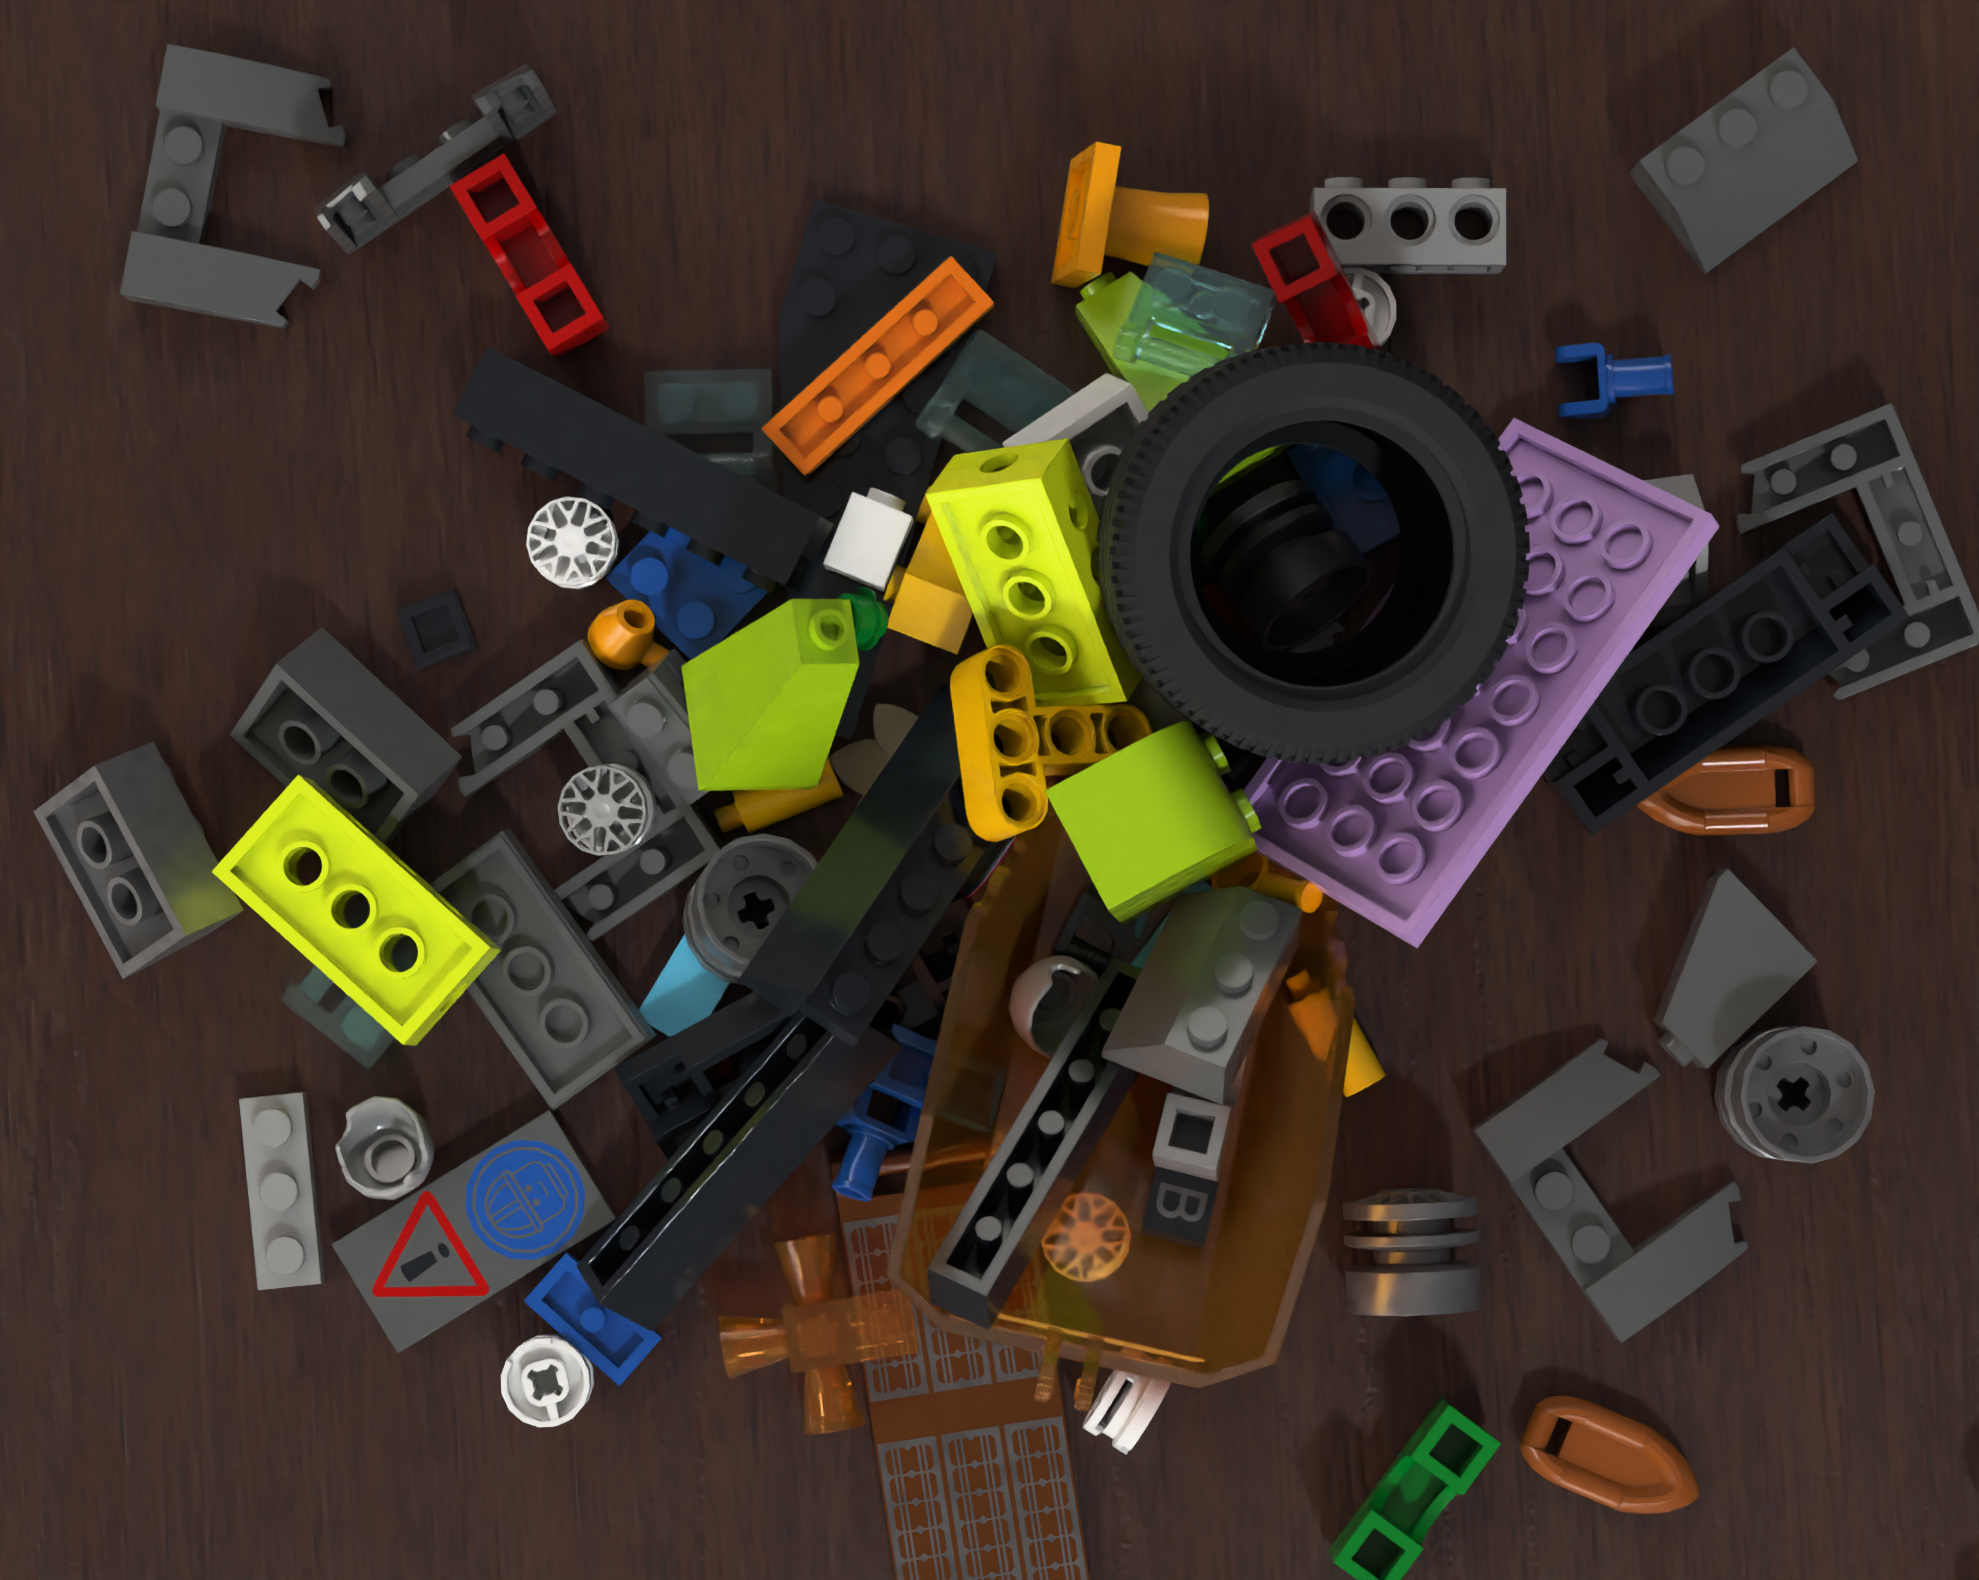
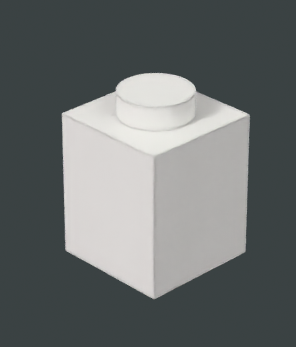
[823,488,914,593]

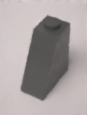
[1653,868,1818,1069]

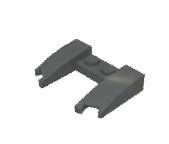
[120,44,348,329]
[313,63,557,255]
[1737,403,1979,700]
[451,639,728,941]
[1469,1038,1748,1343]

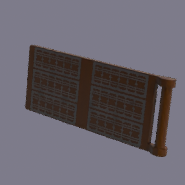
[830,1123,1090,1580]

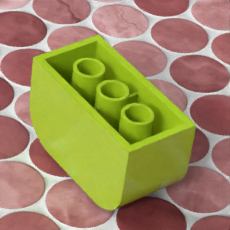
[1045,720,1262,925]

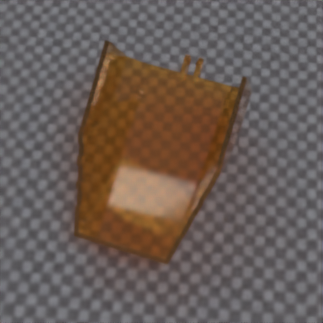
[886,775,1356,1412]

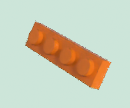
[761,256,994,478]

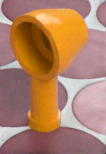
[587,599,687,670]
[1211,852,1323,913]

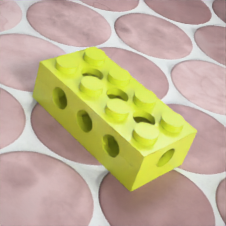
[925,438,1143,707]
[212,775,501,1046]

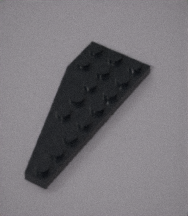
[778,199,997,741]

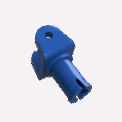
[1553,342,1674,420]
[832,1087,923,1202]

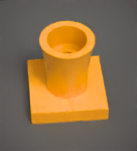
[1051,141,1209,288]

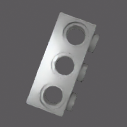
[1310,177,1506,274]

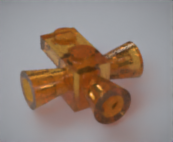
[719,1232,920,1435]

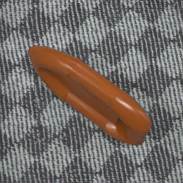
[1637,744,1816,836]
[1519,1395,1699,1514]

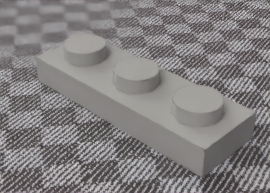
[239,1092,325,1290]

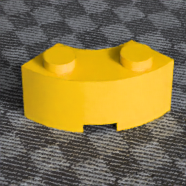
[883,486,974,655]

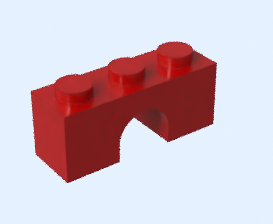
[449,153,610,360]
[1251,210,1382,351]

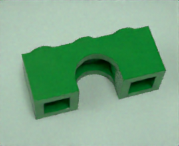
[1327,1397,1501,1580]

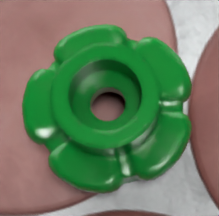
[837,587,888,651]

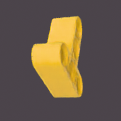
[950,644,1153,842]

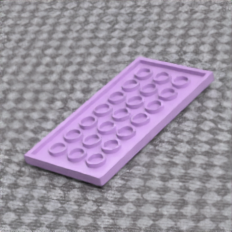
[1243,418,1720,948]

